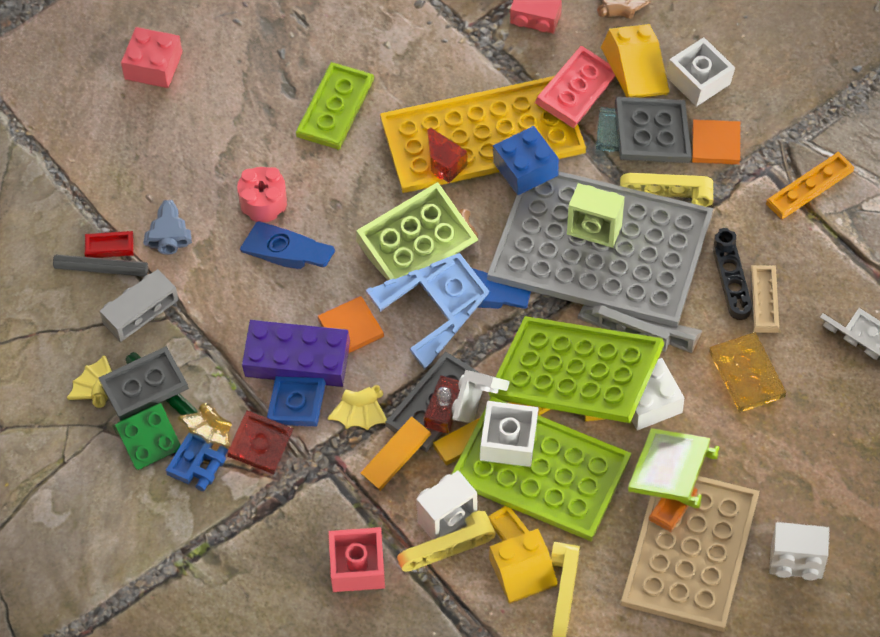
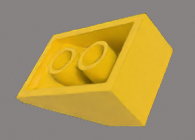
[601,24,670,98]

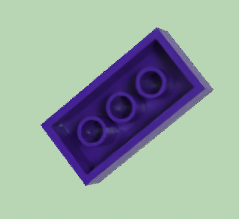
[242,320,350,387]

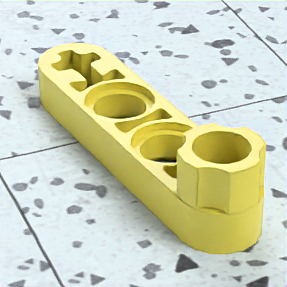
[620,173,713,207]
[397,510,496,572]
[551,542,580,637]

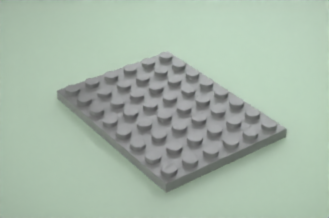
[487,171,713,328]

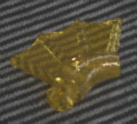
[178,403,232,449]

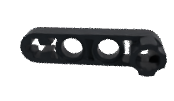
[713,228,752,320]

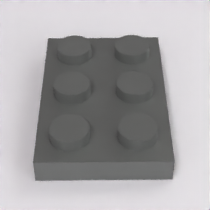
[98,346,189,421]

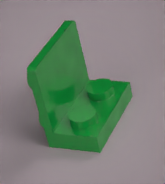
[112,403,181,470]

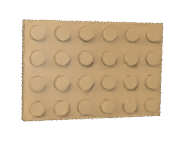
[621,466,760,632]

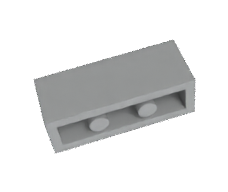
[100,269,179,342]

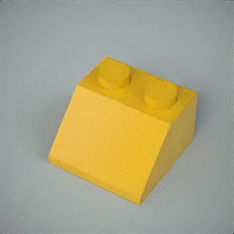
[489,529,558,604]

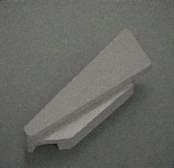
[578,305,702,353]

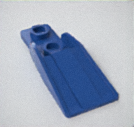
[240,221,335,269]
[472,268,531,309]

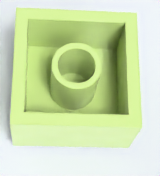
[567,183,625,248]

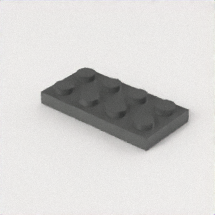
[385,351,480,453]

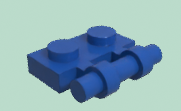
[166,430,229,491]

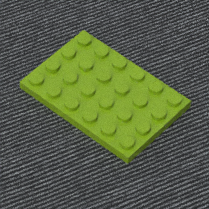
[488,316,664,423]
[451,396,632,541]

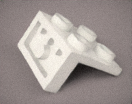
[452,370,510,423]

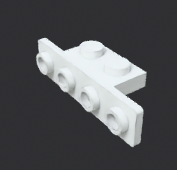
[820,308,880,360]

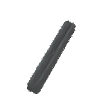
[53,254,149,276]

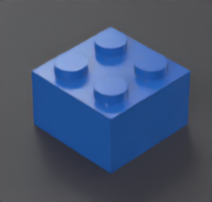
[493,126,559,195]

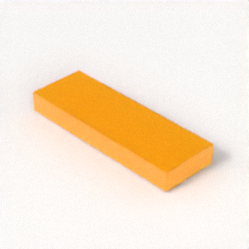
[360,416,431,491]

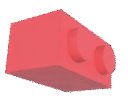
[510,0,562,34]

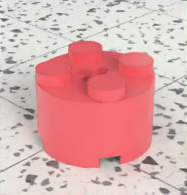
[237,167,287,222]

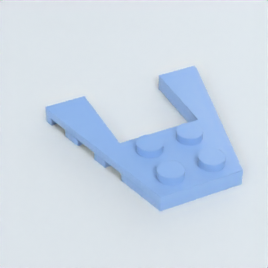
[366,253,489,370]

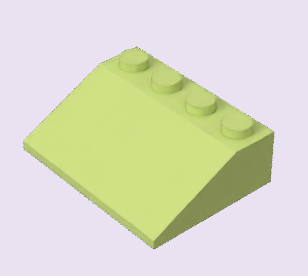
[356,182,478,280]

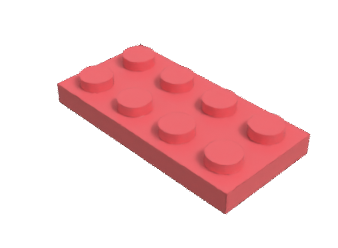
[535,46,616,128]

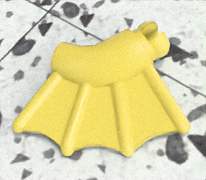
[67,356,112,408]
[328,385,387,430]

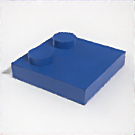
[266,376,326,427]

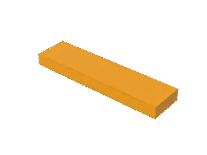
[766,152,854,220]

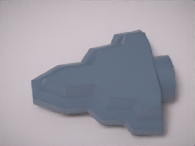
[143,200,192,255]

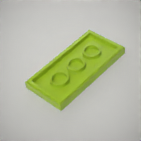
[296,62,374,150]

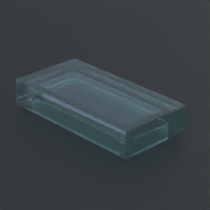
[596,107,619,152]

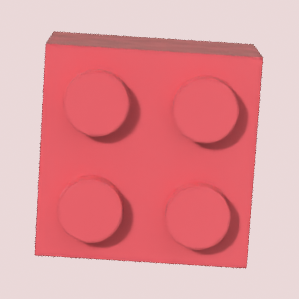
[121,27,182,88]
[329,527,385,592]

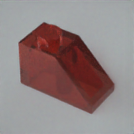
[427,127,468,183]

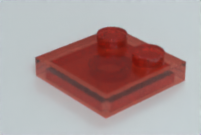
[227,410,294,475]

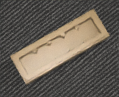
[751,265,779,333]

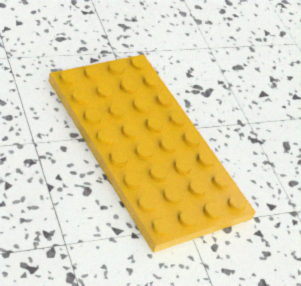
[380,76,586,193]

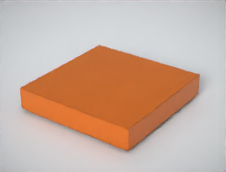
[692,119,740,165]
[318,296,384,353]

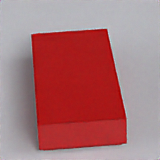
[85,231,134,258]

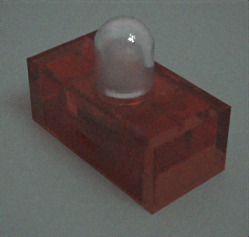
[424,375,460,434]

